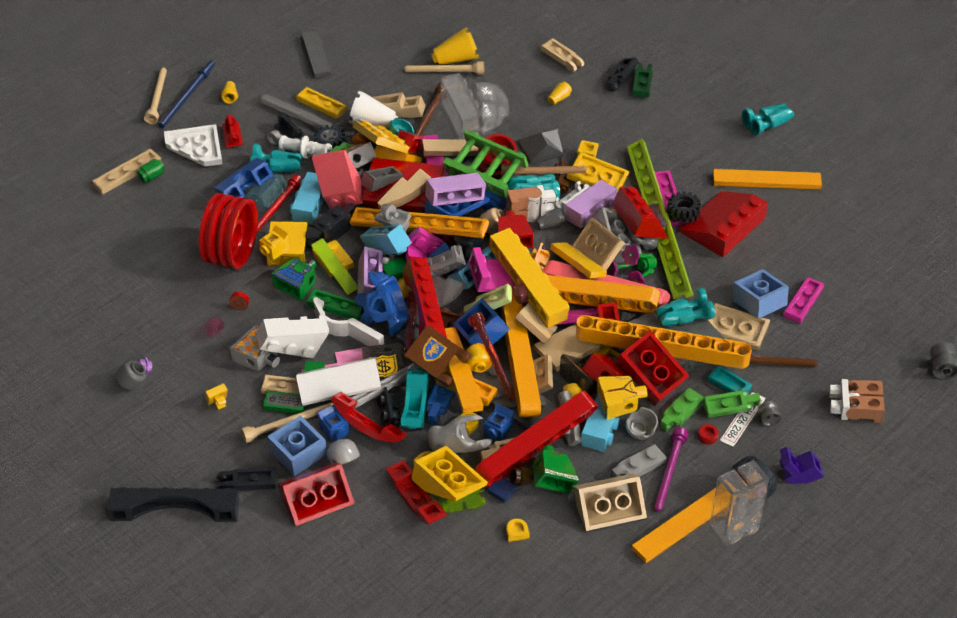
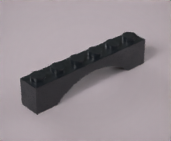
[107,487,240,522]

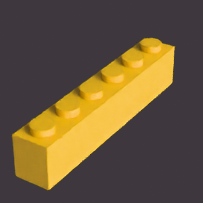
[489,228,570,328]

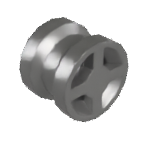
[758,401,782,426]

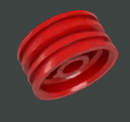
[199,193,258,269]

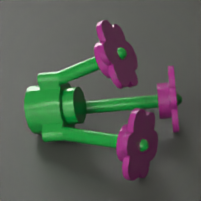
[606,245,657,284]

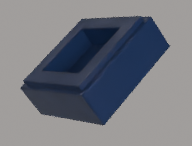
[488,477,517,504]

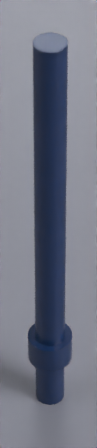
[158,60,215,128]

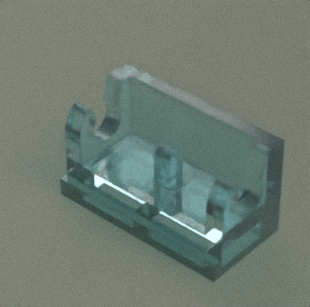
[247,174,287,210]

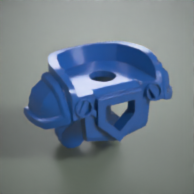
[355,271,409,336]

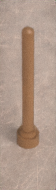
[501,164,587,178]

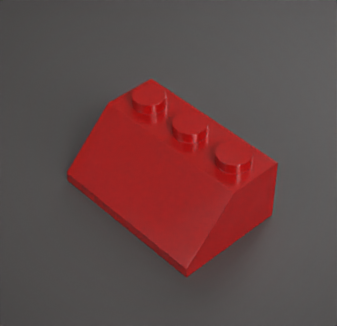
[612,186,667,239]
[616,330,689,406]
[278,462,355,526]

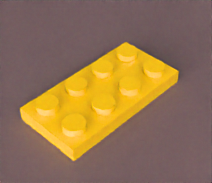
[353,120,409,154]

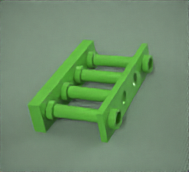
[442,130,528,199]

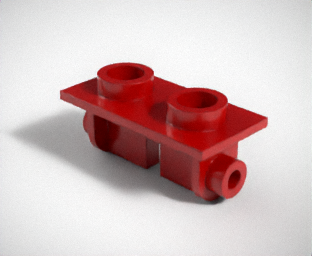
[222,115,243,148]

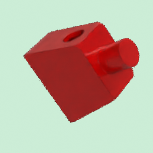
[498,211,534,248]
[582,354,628,382]

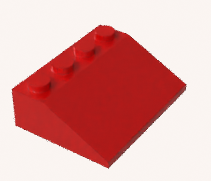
[362,158,444,213]
[678,191,768,257]

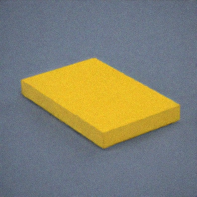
[567,152,629,189]

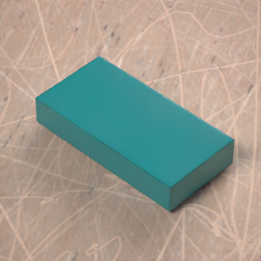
[707,365,752,393]

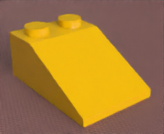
[412,446,488,501]

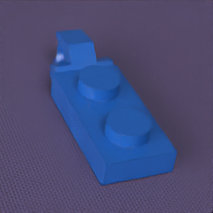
[426,384,455,425]

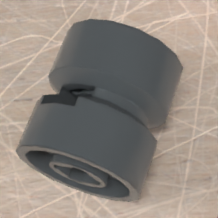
[930,342,957,380]

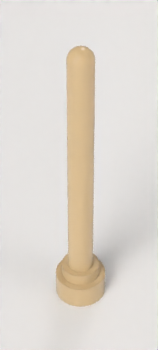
[404,61,484,75]
[144,67,167,125]
[241,403,334,444]

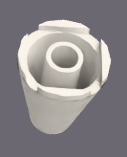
[349,91,398,128]

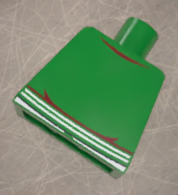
[533,445,579,494]

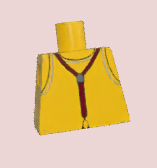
[597,376,647,420]

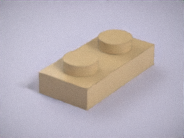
[533,354,553,394]

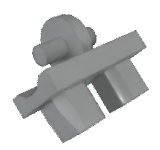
[374,204,411,232]

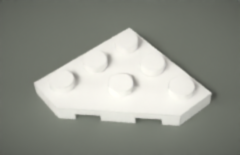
[164,124,222,167]

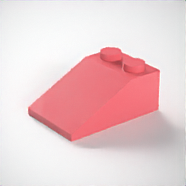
[312,150,364,209]

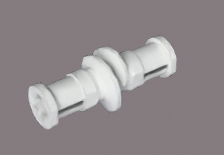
[279,135,333,159]

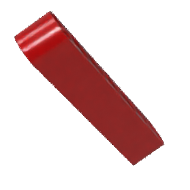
[474,391,599,487]

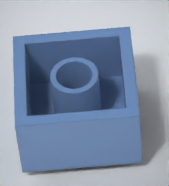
[733,269,789,319]
[267,415,327,476]

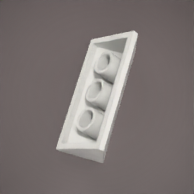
[296,357,381,406]

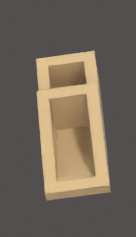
[372,92,426,118]
[378,169,431,209]

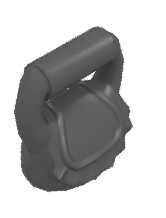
[627,227,658,250]

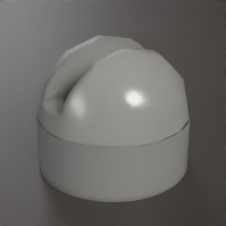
[267,130,282,146]

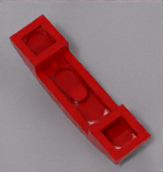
[332,392,408,442]
[386,460,446,525]

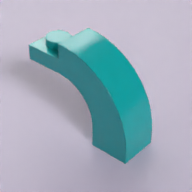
[401,369,429,429]

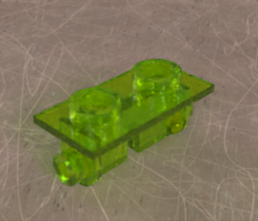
[441,489,486,513]

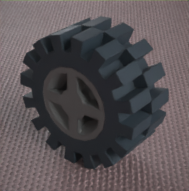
[314,125,346,150]

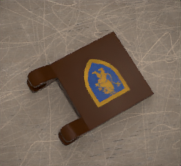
[404,325,471,388]

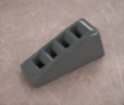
[362,166,403,192]

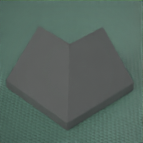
[518,129,563,164]

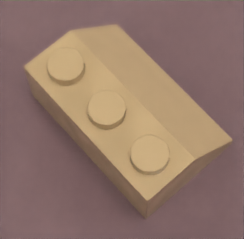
[573,473,647,531]

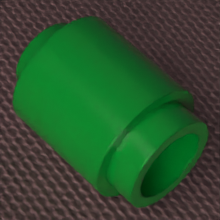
[137,158,165,183]

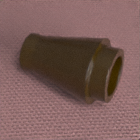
[509,465,534,486]

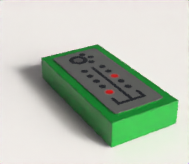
[263,390,306,414]

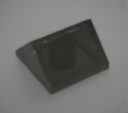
[559,354,598,396]

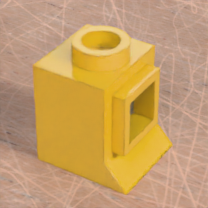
[259,225,290,260]

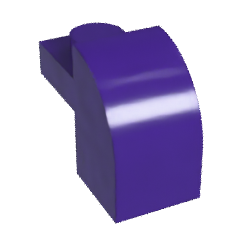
[779,447,824,484]

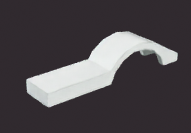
[313,297,384,353]

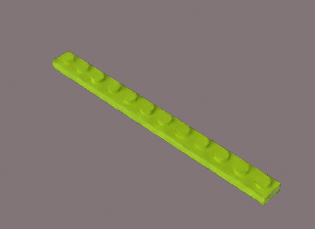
[627,139,693,300]

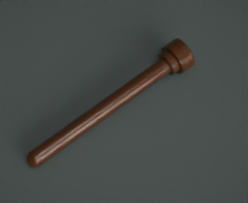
[415,83,449,135]
[750,355,818,367]

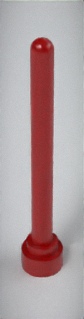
[257,174,302,233]

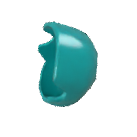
[388,117,414,136]

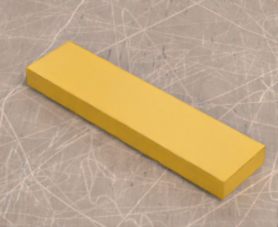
[550,242,607,279]

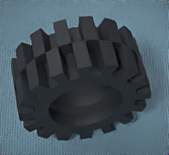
[667,191,701,224]

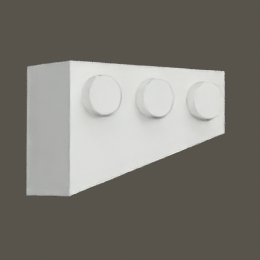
[256,315,329,358]

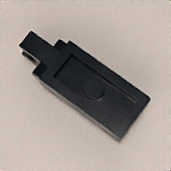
[606,57,639,92]

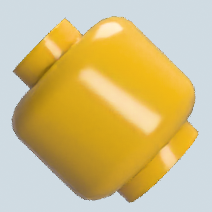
[466,343,492,373]

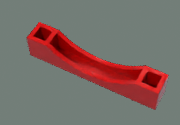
[402,256,447,338]

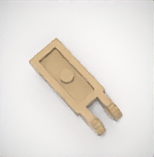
[541,39,584,72]

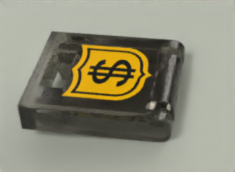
[362,343,406,389]

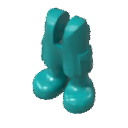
[742,103,794,135]
[250,144,302,173]
[507,174,560,198]
[655,287,715,327]

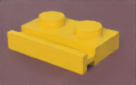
[312,239,354,277]

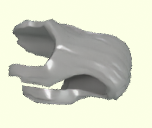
[427,414,492,453]

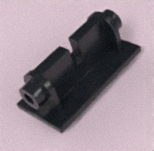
[274,113,306,140]
[377,387,401,428]

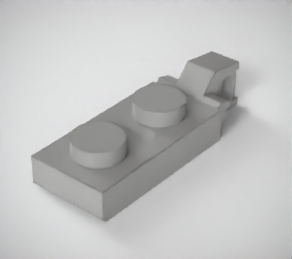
[611,444,667,478]

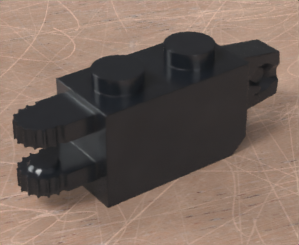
[306,203,357,249]

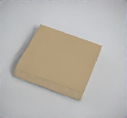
[516,303,558,343]

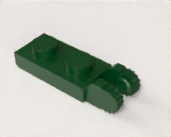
[632,63,653,98]

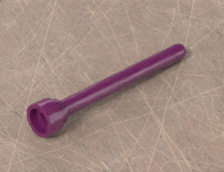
[654,427,689,512]

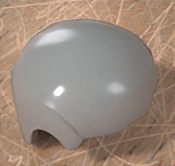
[625,407,658,440]
[326,439,360,464]

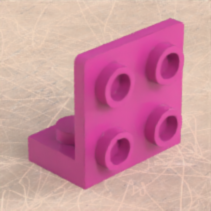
[405,227,447,281]
[468,248,514,292]

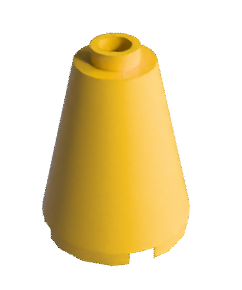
[431,27,479,65]

